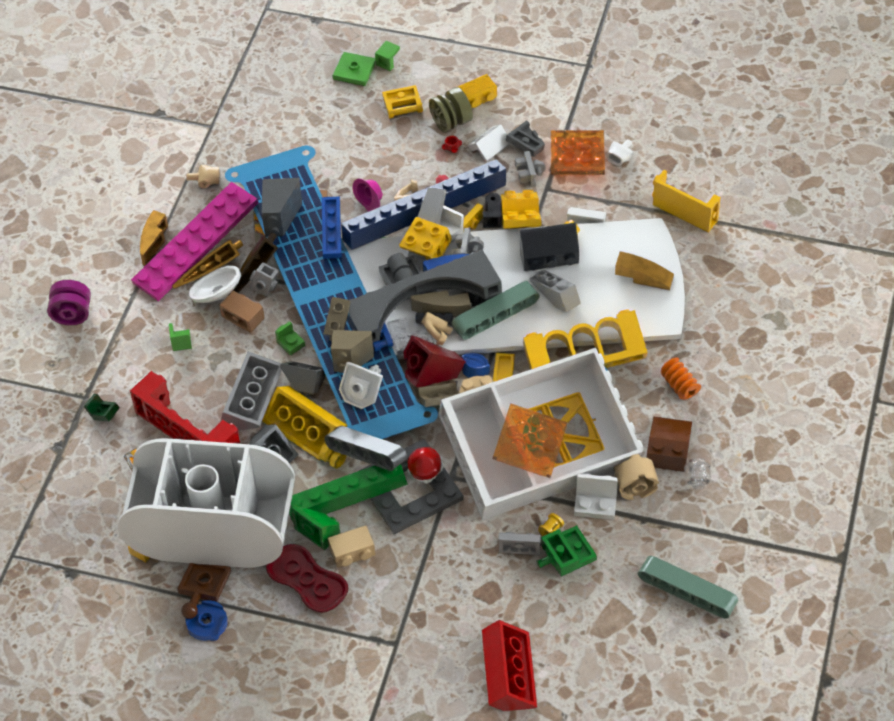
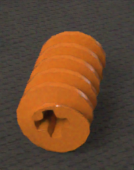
[661,357,701,400]

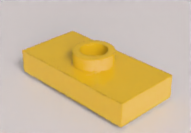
[463,203,483,232]

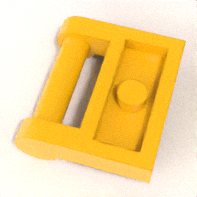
[382,85,423,119]

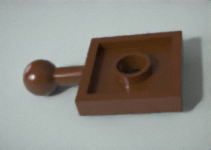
[177,563,231,619]

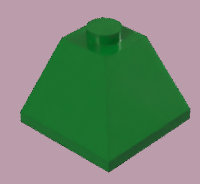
[291,505,341,551]

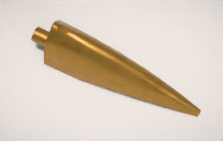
[172,240,244,289]

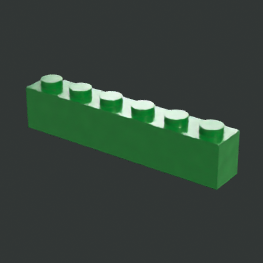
[289,464,408,524]

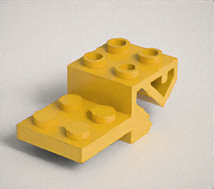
[501,190,541,229]

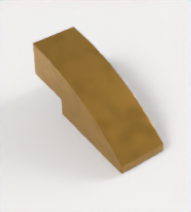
[140,210,168,266]
[615,251,674,290]

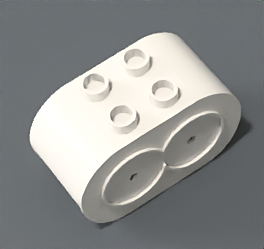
[118,438,295,568]

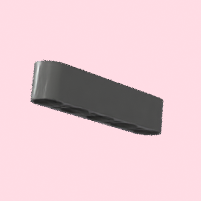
[324,426,408,471]

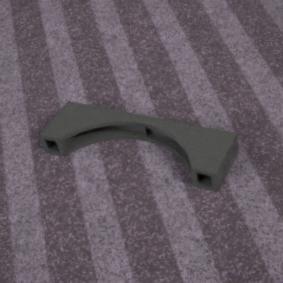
[347,250,502,343]

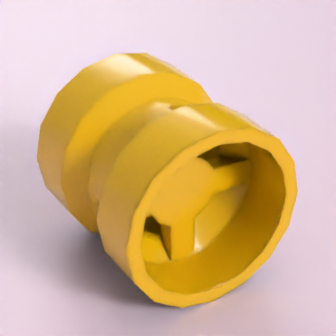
[319,445,347,469]

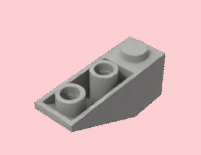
[529,270,581,312]

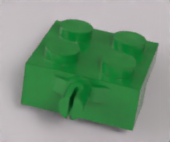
[536,525,597,577]

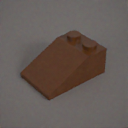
[646,416,692,472]

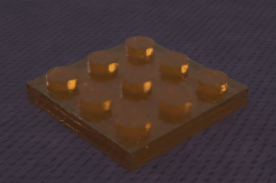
[551,130,605,175]
[492,403,568,478]

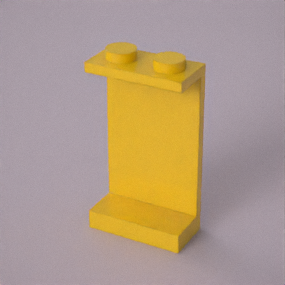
[652,170,721,233]

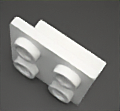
[574,474,618,520]

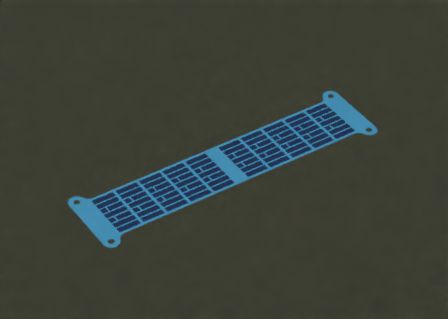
[225,145,438,439]

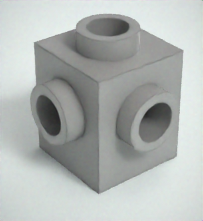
[250,262,279,296]

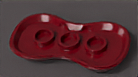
[266,544,348,613]

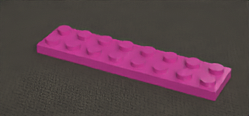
[131,182,259,302]

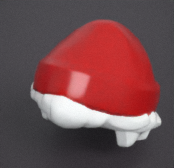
[407,447,444,484]

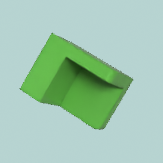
[375,41,400,71]
[169,323,192,351]

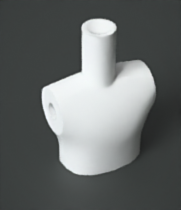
[606,140,633,166]

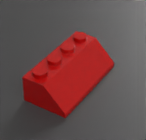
[482,620,537,711]

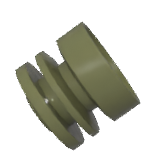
[429,87,473,132]

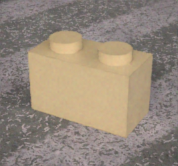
[328,525,375,568]

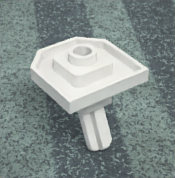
[339,362,383,409]

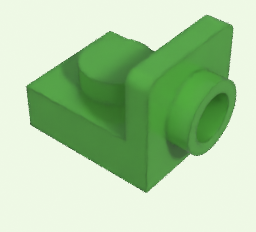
[275,321,305,356]

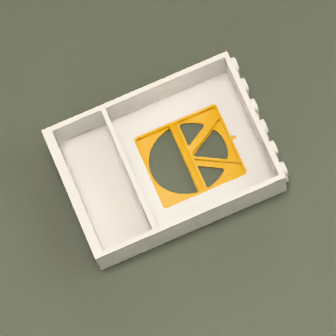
[439,348,643,520]

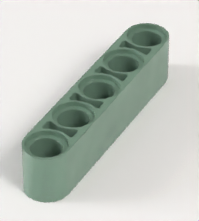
[451,281,540,340]
[638,556,739,619]

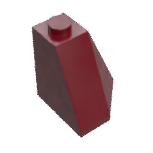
[403,335,466,388]

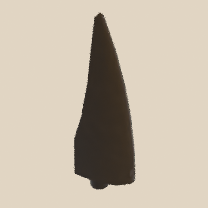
[228,232,278,296]

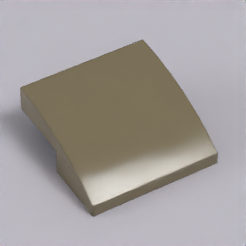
[414,379,460,407]

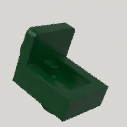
[84,393,120,422]

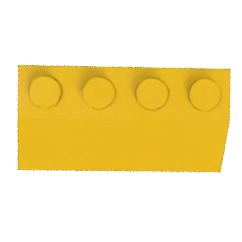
[262,386,347,460]

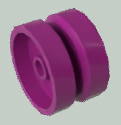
[47,280,91,325]

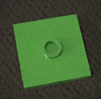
[332,52,376,86]

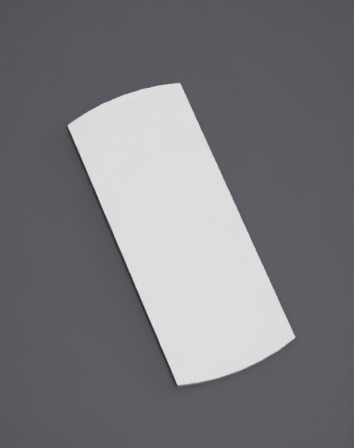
[343,218,685,359]

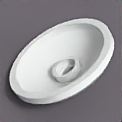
[189,266,241,303]

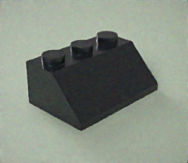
[520,222,579,271]

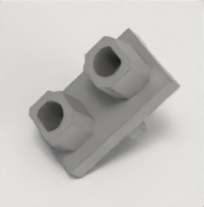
[515,151,546,187]
[453,227,484,255]

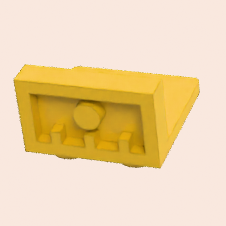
[399,217,452,260]

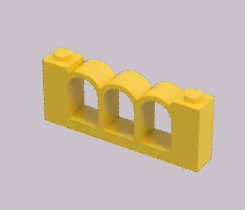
[523,309,648,370]

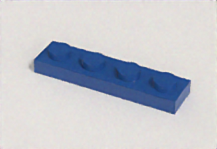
[321,196,342,259]

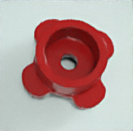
[442,136,462,153]

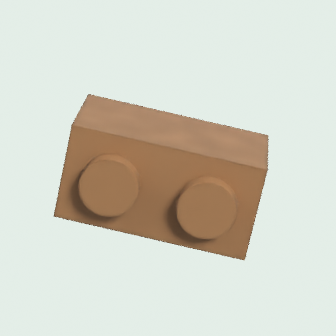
[219,290,265,333]

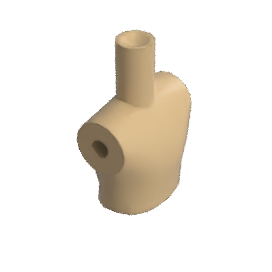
[186,165,219,188]

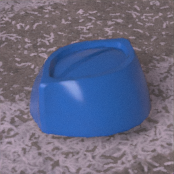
[461,353,490,378]

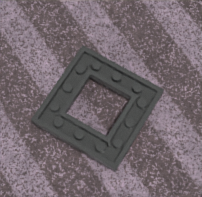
[359,439,464,534]

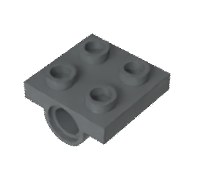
[379,253,422,285]

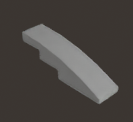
[408,187,447,259]

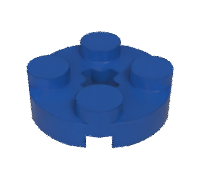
[185,600,228,641]

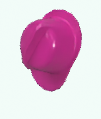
[352,178,383,212]

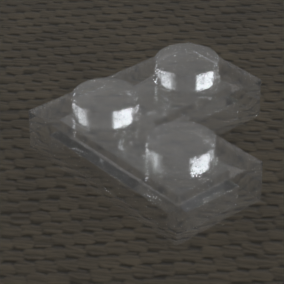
[387,318,434,356]

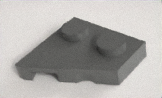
[506,120,545,157]

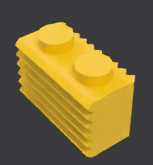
[458,74,497,108]

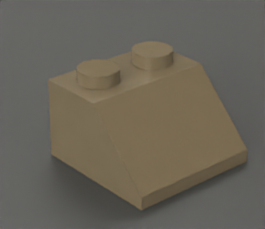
[331,330,374,373]

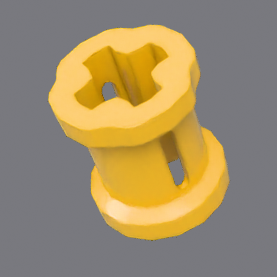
[538,513,564,536]

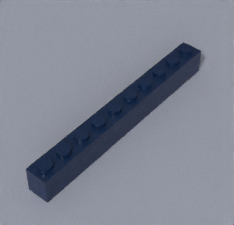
[341,159,506,250]

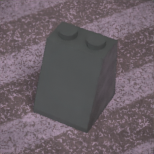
[262,178,302,237]

